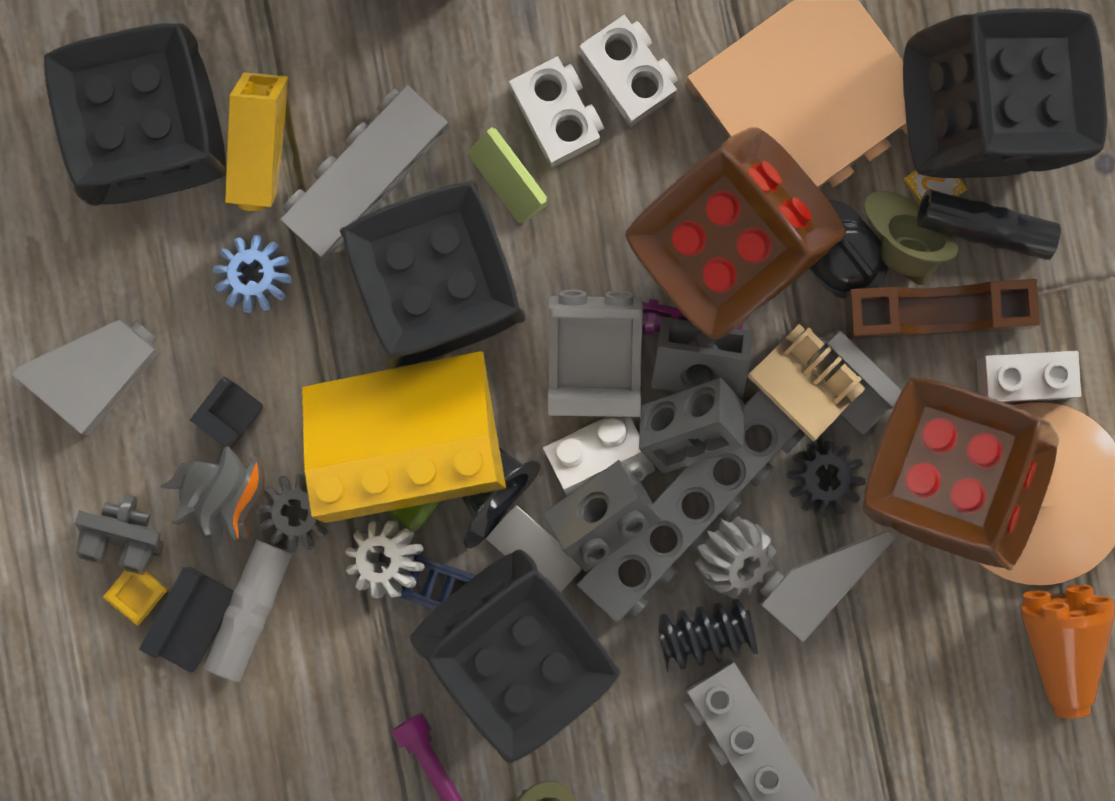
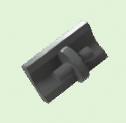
[75,494,164,575]

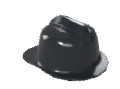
[809,199,888,299]
[462,447,540,549]

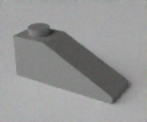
[758,531,895,642]

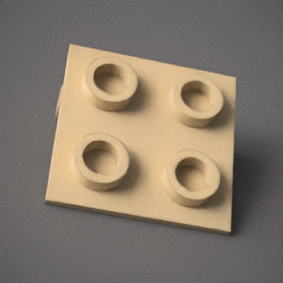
[747,324,865,442]

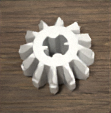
[345,520,425,598]

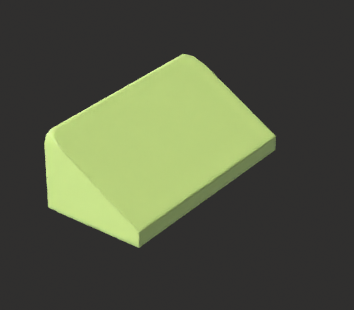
[468,127,547,224]

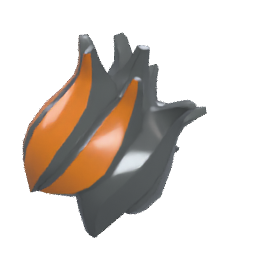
[161,446,265,547]

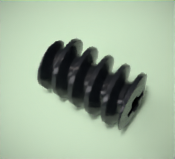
[658,599,758,673]

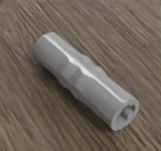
[204,539,293,682]

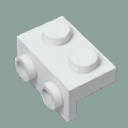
[543,416,655,496]

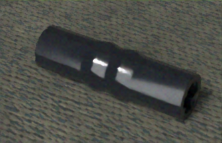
[917,189,1061,260]

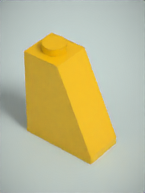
[225,72,289,211]

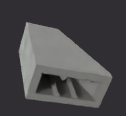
[12,320,161,436]

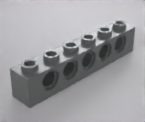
[576,388,805,623]

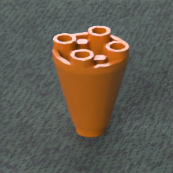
[1021,584,1115,718]

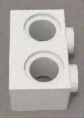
[579,14,678,128]
[509,56,604,169]
[976,351,1081,403]

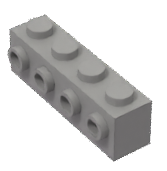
[281,85,450,261]
[683,660,819,801]

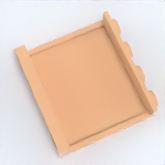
[685,0,908,188]

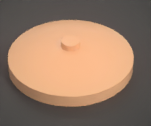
[975,402,1115,585]

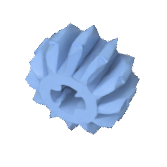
[213,235,292,314]

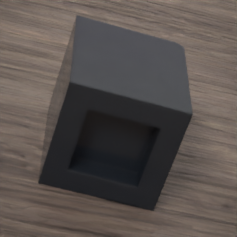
[190,376,263,449]

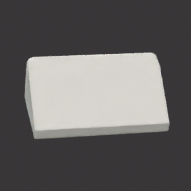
[486,505,582,593]

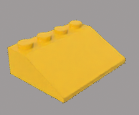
[302,351,506,523]

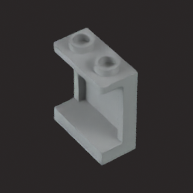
[548,290,643,417]

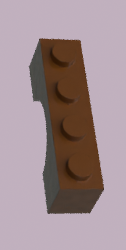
[844,279,1040,339]

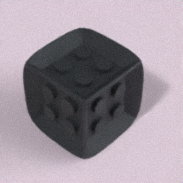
[903,8,1107,178]
[44,23,227,206]
[340,180,525,369]
[410,549,620,763]

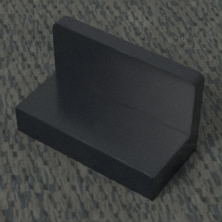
[139,567,234,672]

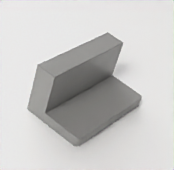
[818,331,902,435]

